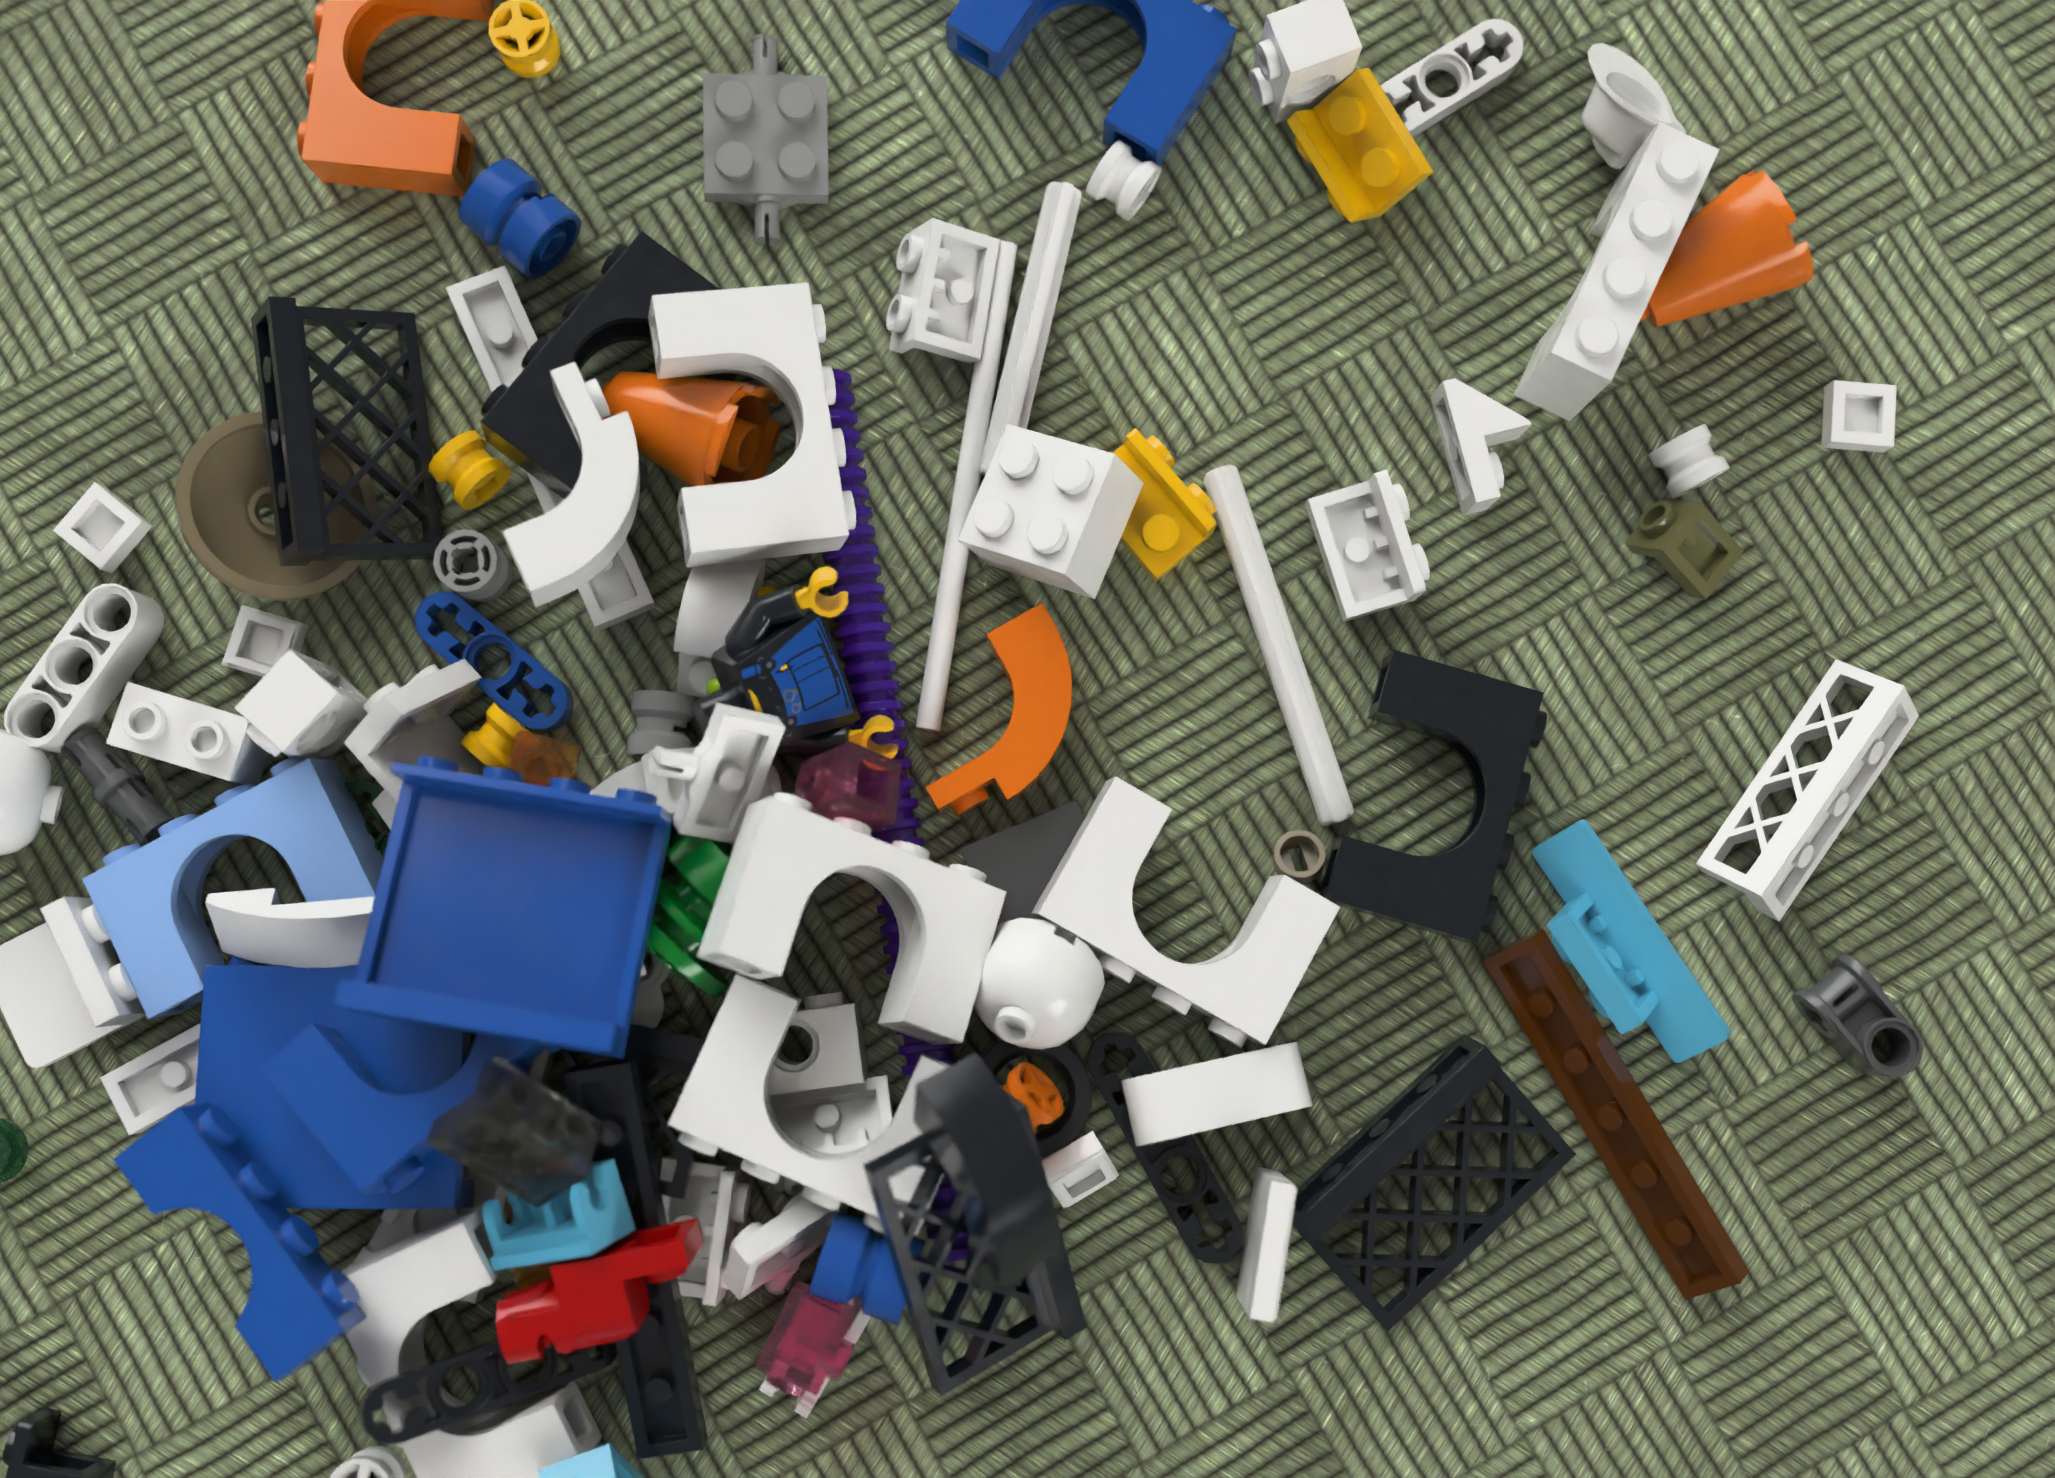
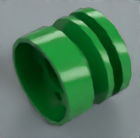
[646,835,738,998]

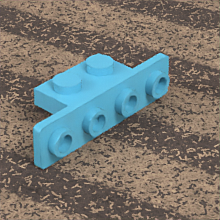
[1532,819,1731,1063]

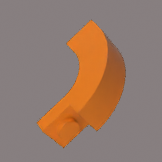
[925,603,1072,816]

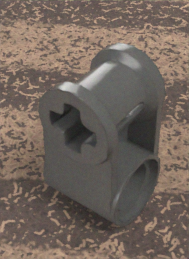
[1792,953,1924,1077]

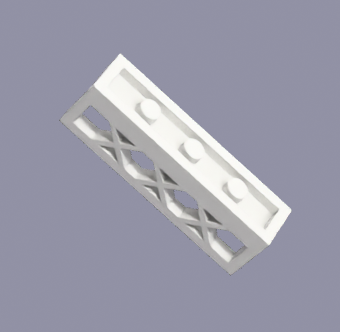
[1696,659,1919,922]

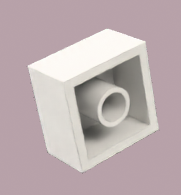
[957,424,1144,599]

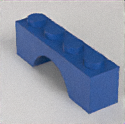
[113,1102,366,1382]

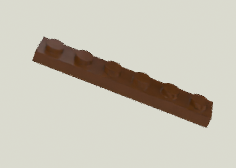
[1482,929,1749,1300]

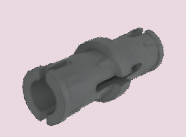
[61,727,175,847]

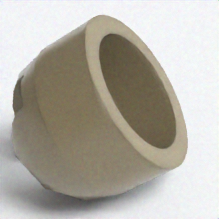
[1273,830,1326,885]

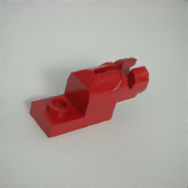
[496,1218,704,1364]

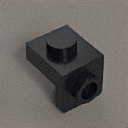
[3,1408,117,1478]

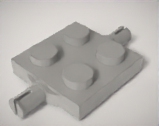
[703,34,829,246]

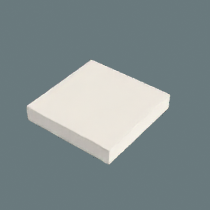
[1236,1167,1297,1323]

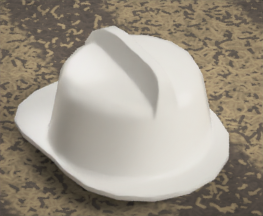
[1581,43,1686,169]

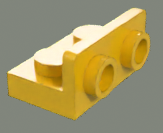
[1287,68,1434,223]
[1113,428,1217,583]

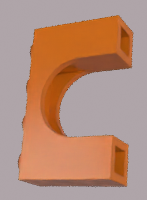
[297,0,495,197]

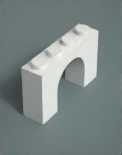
[1514,122,1719,421]
[648,282,856,568]
[1031,776,1340,1048]
[697,792,1006,1045]
[667,973,951,1235]
[341,1203,602,1478]

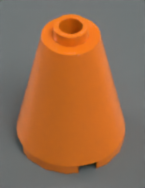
[1639,170,1814,328]
[601,371,780,487]

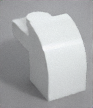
[674,559,766,698]

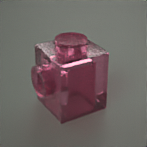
[795,741,901,833]
[756,1280,857,1396]

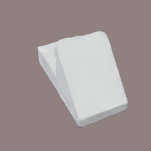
[1430,378,1531,516]

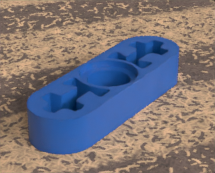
[415,592,574,732]

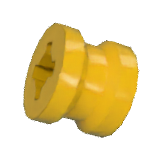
[489,0,561,78]
[428,430,511,510]
[460,702,544,773]

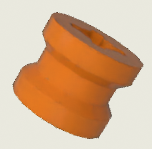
[1000,1062,1064,1135]

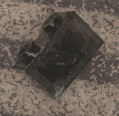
[426,1056,601,1208]

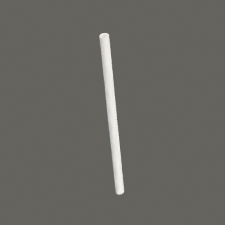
[915,241,1018,732]

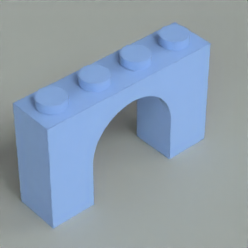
[82,756,384,1019]

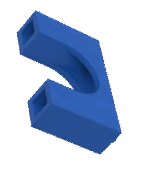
[946,0,1237,166]
[258,1023,561,1195]

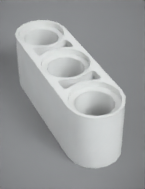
[4,584,164,753]
[1121,1042,1313,1146]

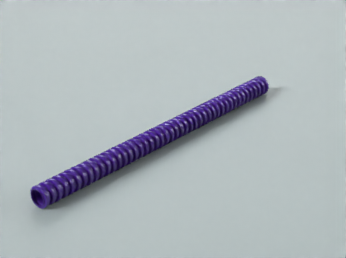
[822,369,969,1262]

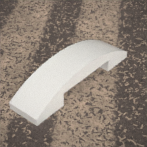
[205,888,374,968]

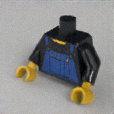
[693,567,898,762]

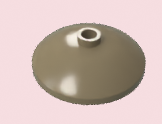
[175,411,378,601]

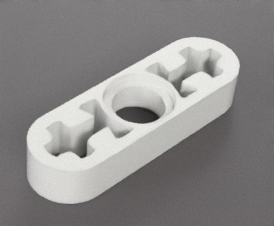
[1380,19,1523,137]

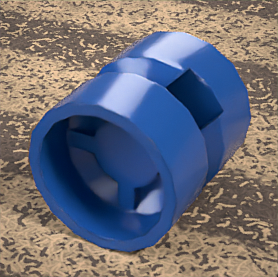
[459,158,581,279]
[809,1210,926,1326]

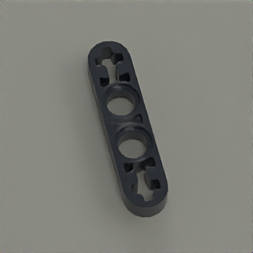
[1087,1031,1243,1264]
[358,1339,618,1445]

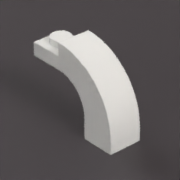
[503,361,640,608]

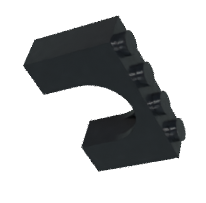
[480,231,738,500]
[1319,650,1547,942]

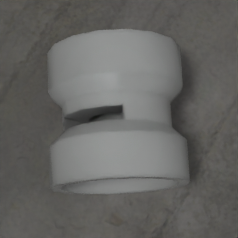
[433,529,513,603]
[626,690,697,760]

